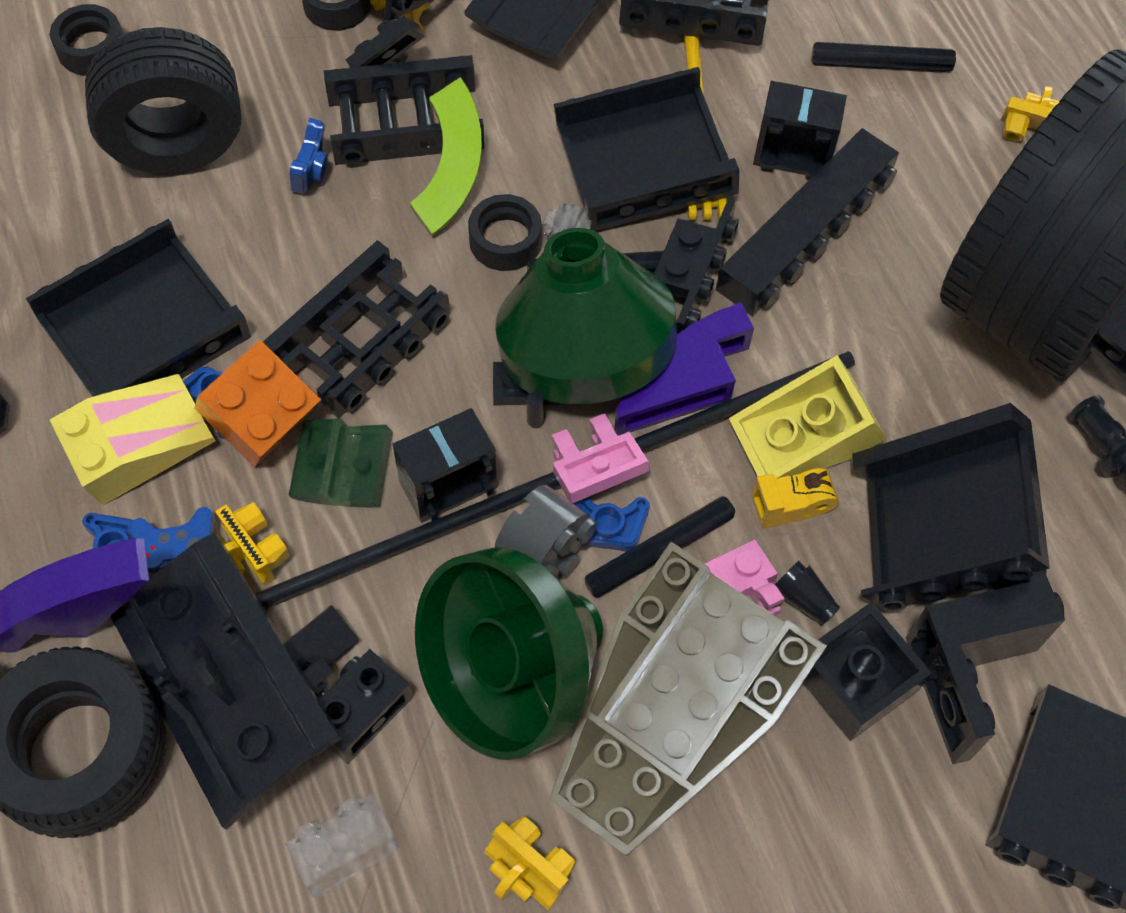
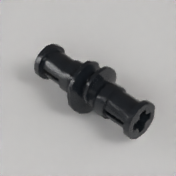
[1069,395,1126,485]

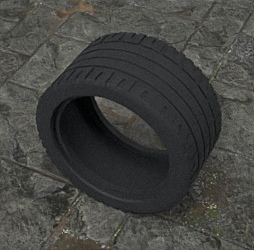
[940,49,1126,382]

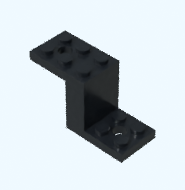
[905,569,1065,765]

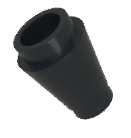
[775,560,840,625]

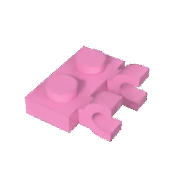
[551,413,649,503]
[705,539,784,616]

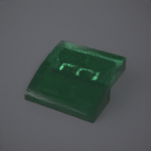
[288,418,393,508]

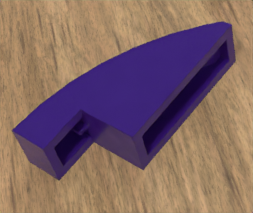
[614,302,754,436]
[0,538,149,652]

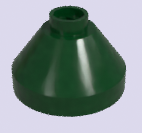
[495,228,678,404]
[415,547,603,760]

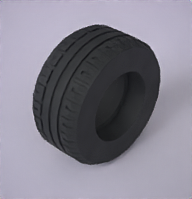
[85,27,242,174]
[0,646,167,838]

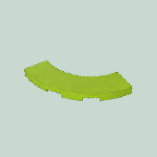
[410,77,482,237]

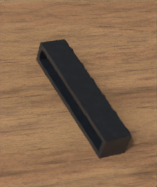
[716,128,899,317]

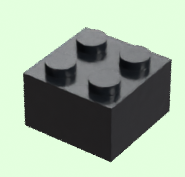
[803,602,932,741]

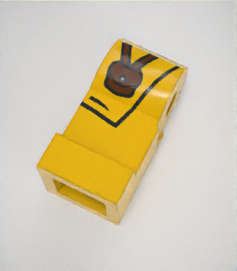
[751,468,839,529]

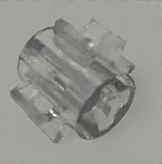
[542,203,592,241]

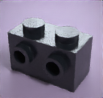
[317,649,413,764]

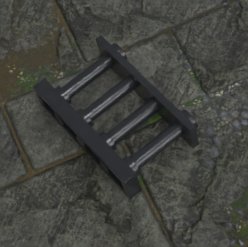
[323,55,485,165]

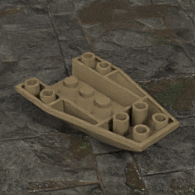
[549,542,827,856]

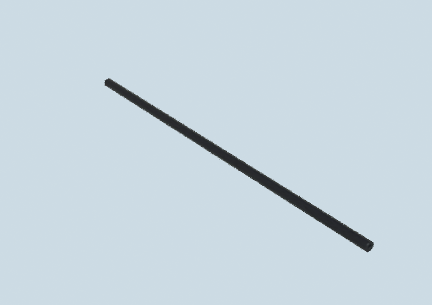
[254,351,855,609]

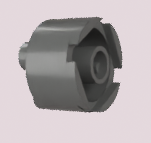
[495,485,598,578]

